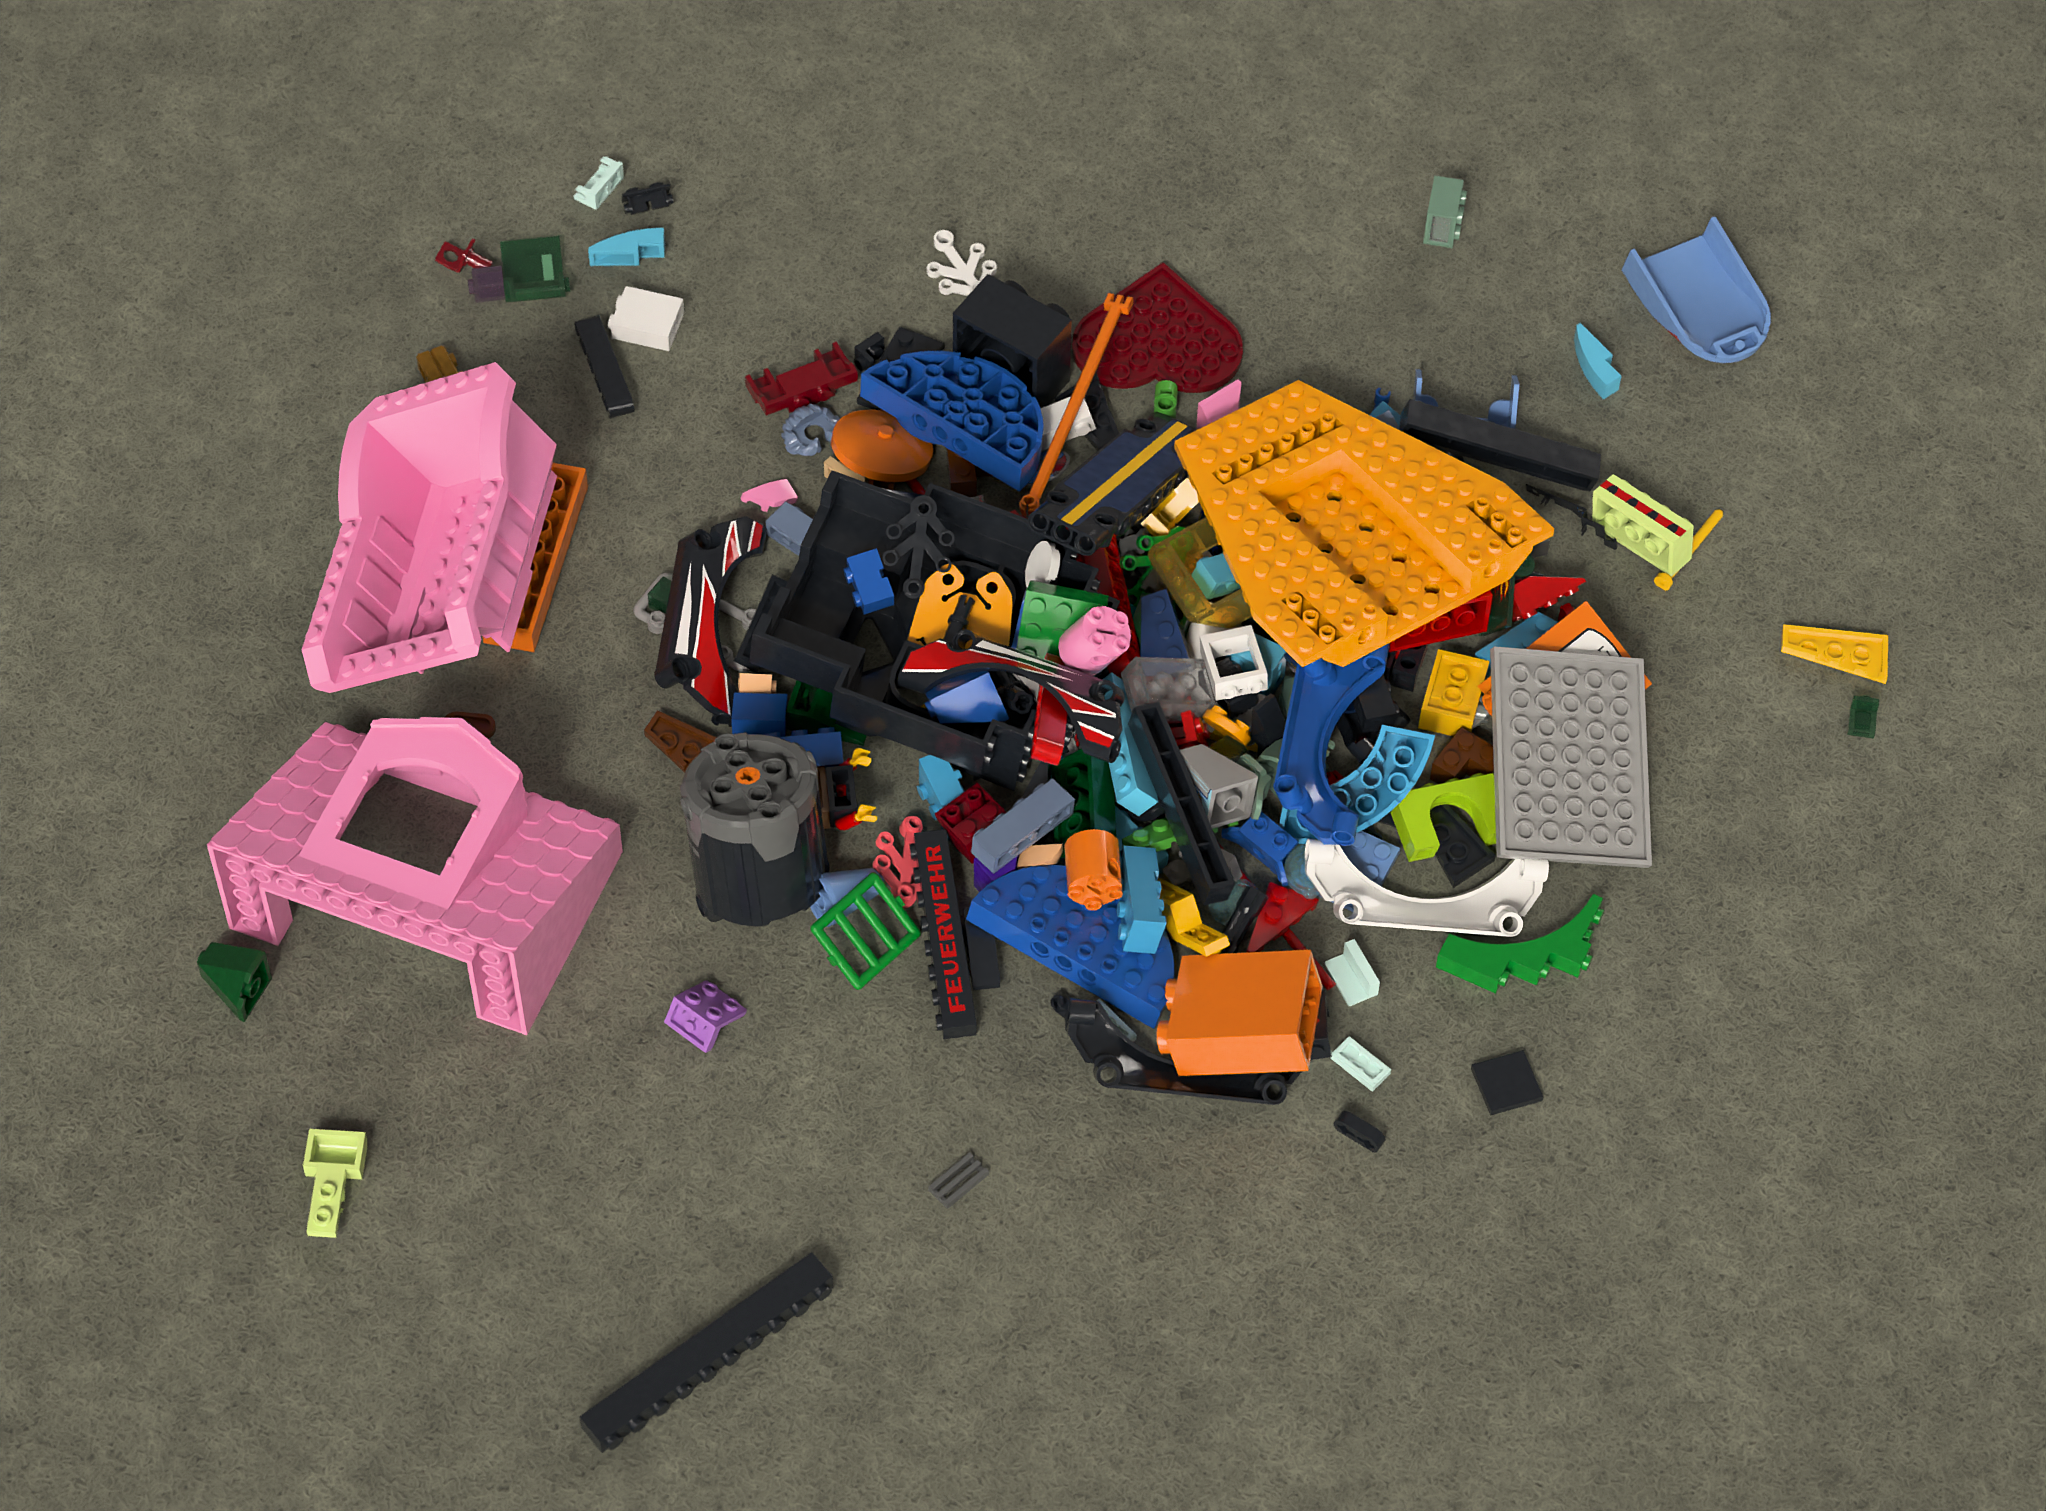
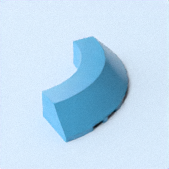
[1279,725,1435,844]

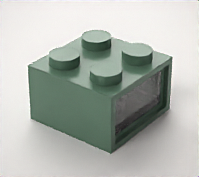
[1423,176,1467,248]

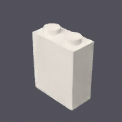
[608,286,684,351]

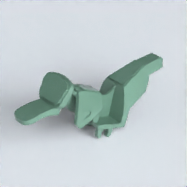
[1236,676,1335,820]

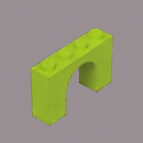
[1390,773,1496,862]

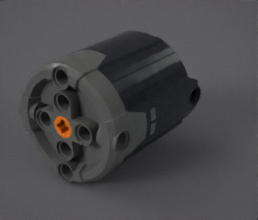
[680,732,830,927]

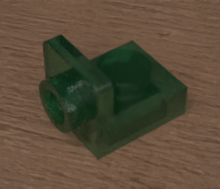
[1847,696,1880,739]

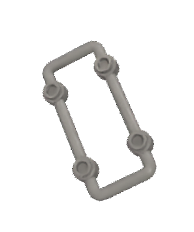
[634,573,756,672]

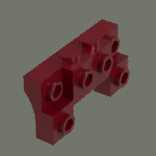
[745,341,858,416]

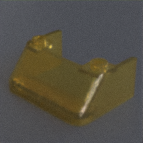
[1148,517,1252,629]

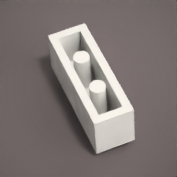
[1041,397,1096,452]

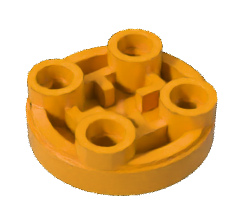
[1202,705,1251,747]

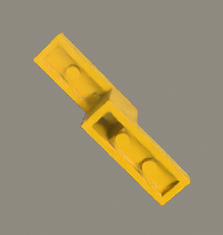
[1157,877,1230,957]

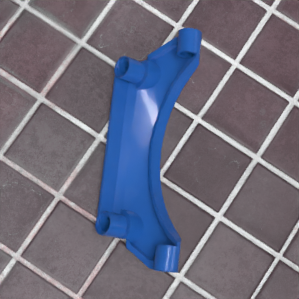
[1273,643,1389,846]

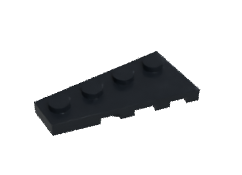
[857,327,945,411]

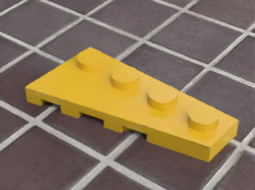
[1781,624,1888,684]

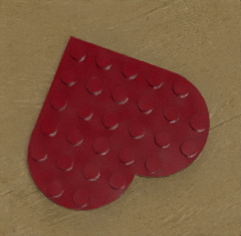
[1072,262,1243,393]

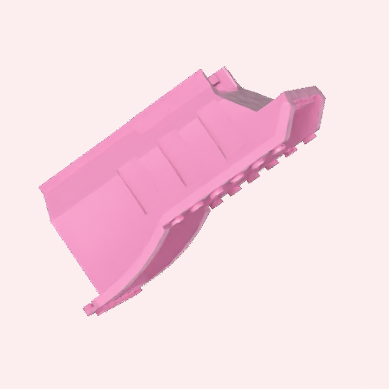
[302,362,557,693]

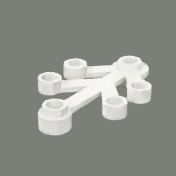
[927,230,997,296]

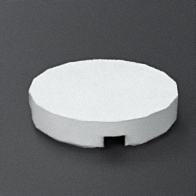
[1025,541,1060,588]

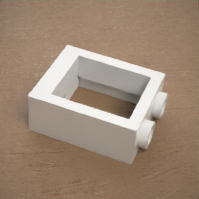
[1200,625,1268,701]

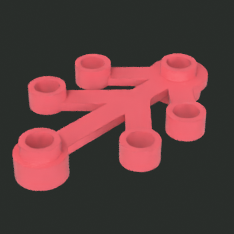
[872,816,923,909]

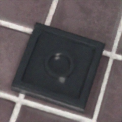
[1471,1050,1543,1116]

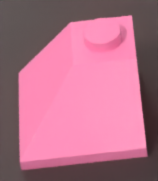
[1196,379,1241,429]

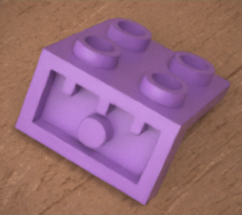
[664,980,747,1053]

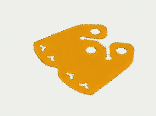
[908,564,1012,649]

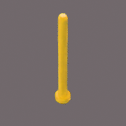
[1654,509,1723,591]

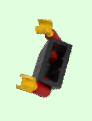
[826,748,877,830]

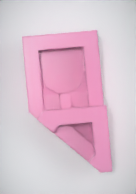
[740,479,798,512]

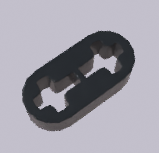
[1334,1111,1386,1153]

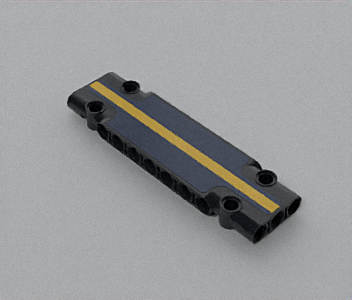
[1028,412,1198,556]

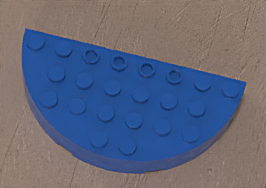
[860,351,1044,492]
[966,865,1174,1029]

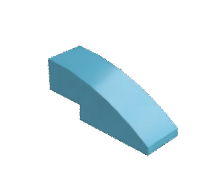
[588,228,665,266]
[1574,323,1621,399]

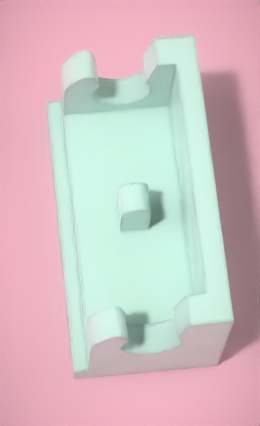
[574,157,624,210]

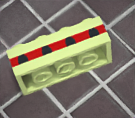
[1592,474,1694,577]

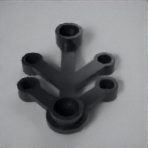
[883,495,955,599]

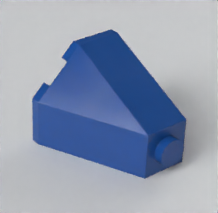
[924,671,1009,724]

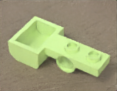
[303,1129,367,1238]

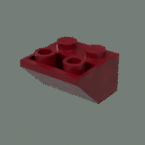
[935,783,1007,864]

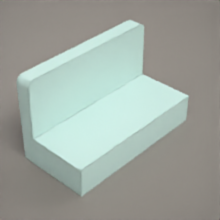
[1324,939,1380,1006]

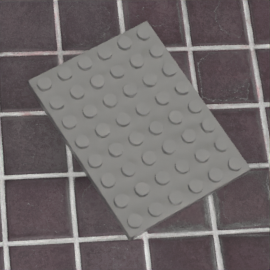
[1490,646,1652,868]

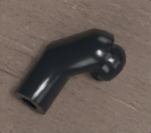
[1050,994,1069,1031]

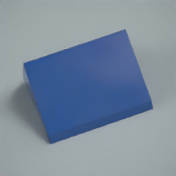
[731,693,788,737]

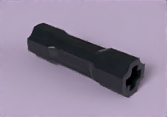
[1219,886,1268,954]

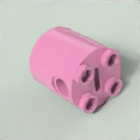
[1058,606,1131,676]

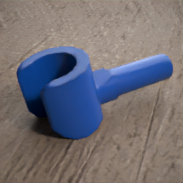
[1372,388,1391,412]

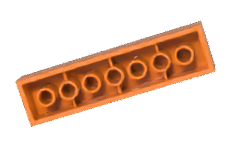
[482,463,588,652]

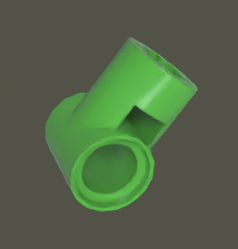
[1153,380,1178,419]

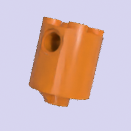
[1064,829,1123,910]

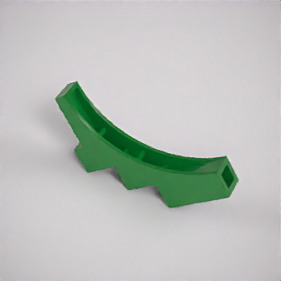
[1436,894,1605,994]

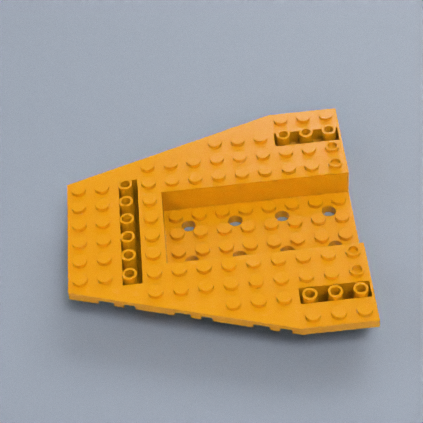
[1174,380,1554,667]

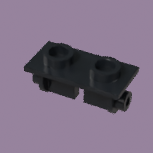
[621,182,673,215]

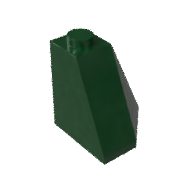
[197,942,272,1022]

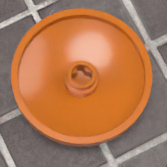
[831,410,933,482]

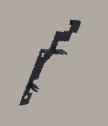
[1526,484,1617,550]

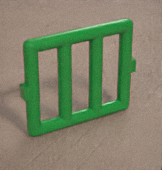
[810,872,921,990]

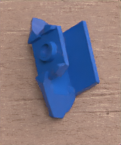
[1221,812,1299,887]

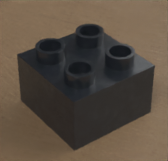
[953,274,1072,409]

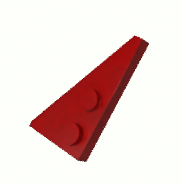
[1246,882,1319,953]

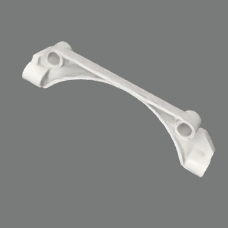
[1305,838,1549,937]

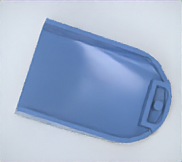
[1622,217,1771,363]

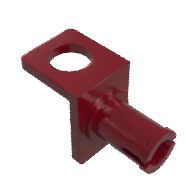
[435,238,493,275]

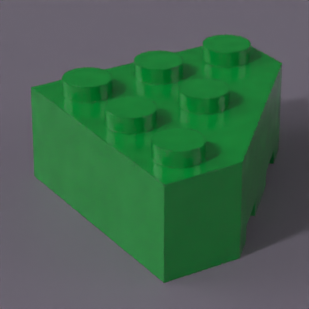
[1016,580,1109,658]

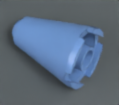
[810,868,884,927]

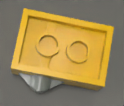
[1418,649,1490,737]

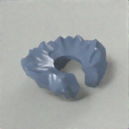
[781,404,840,456]

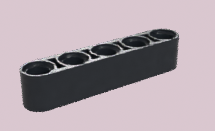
[574,315,635,419]

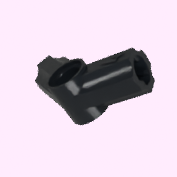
[988,671,1034,715]

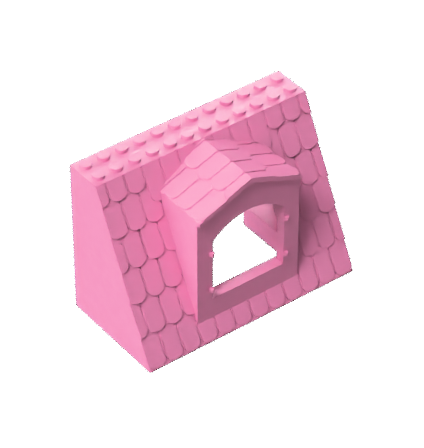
[207,717,623,1035]

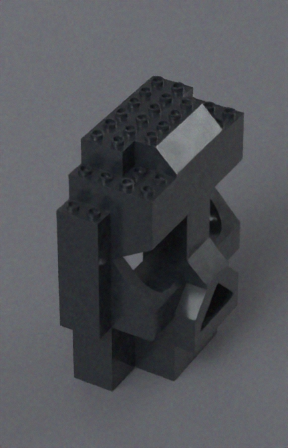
[749,470,1120,791]

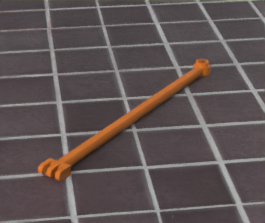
[1019,293,1133,517]

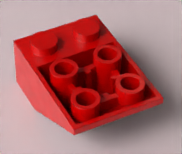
[1491,576,1586,622]

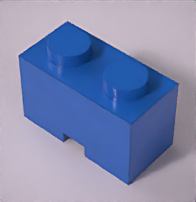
[843,548,894,614]

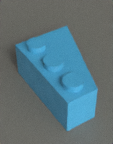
[1475,612,1557,678]
[917,755,965,846]

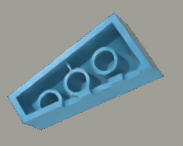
[1117,846,1167,954]

